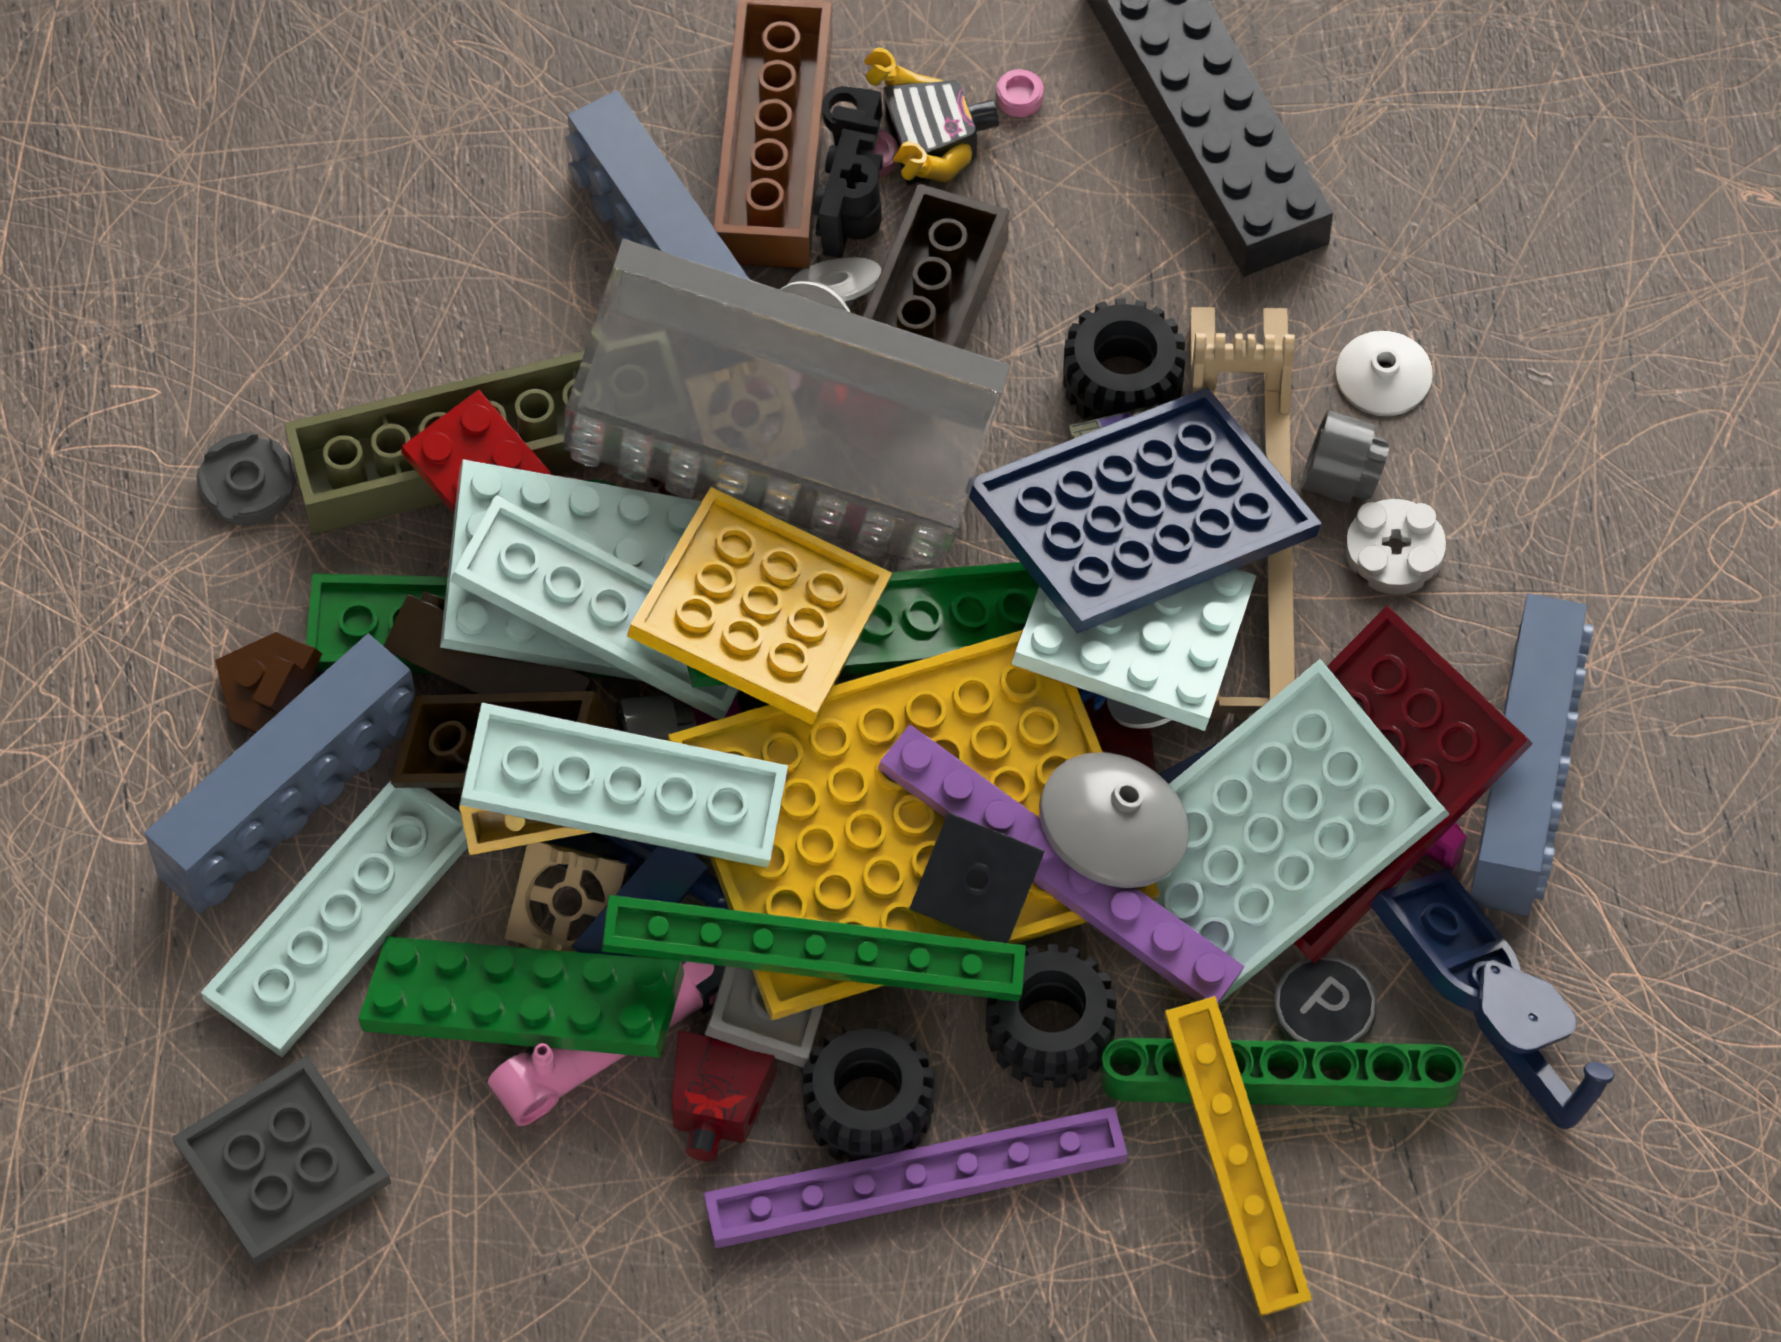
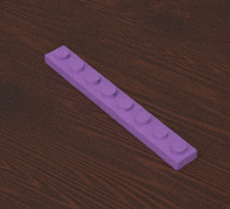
[878,724,1245,1003]
[704,1107,1128,1249]

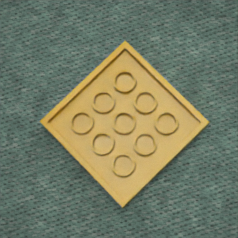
[627,487,892,725]

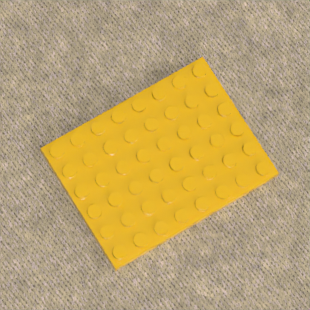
[667,630,1160,1021]

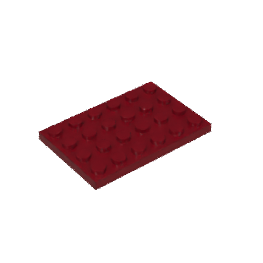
[1293,605,1533,963]

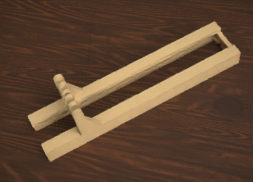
[1189,307,1295,720]

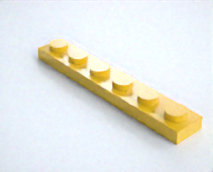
[1164,996,1312,1317]

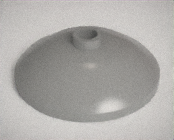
[1039,752,1189,888]

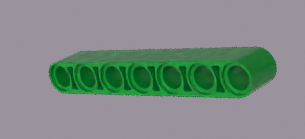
[1100,1038,1464,1108]

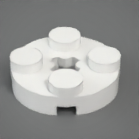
[1346,499,1446,594]

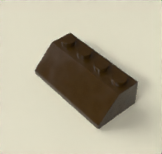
[390,691,619,788]

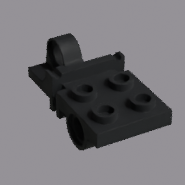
[813,86,883,258]

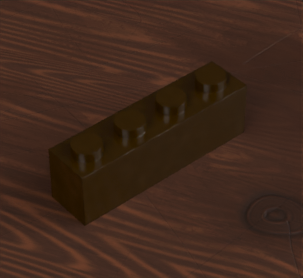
[384,591,594,694]

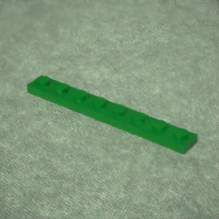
[602,895,1026,1002]

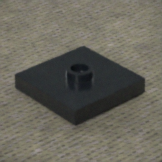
[909,812,1045,943]

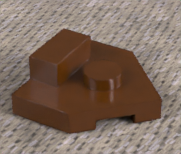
[215,632,322,733]

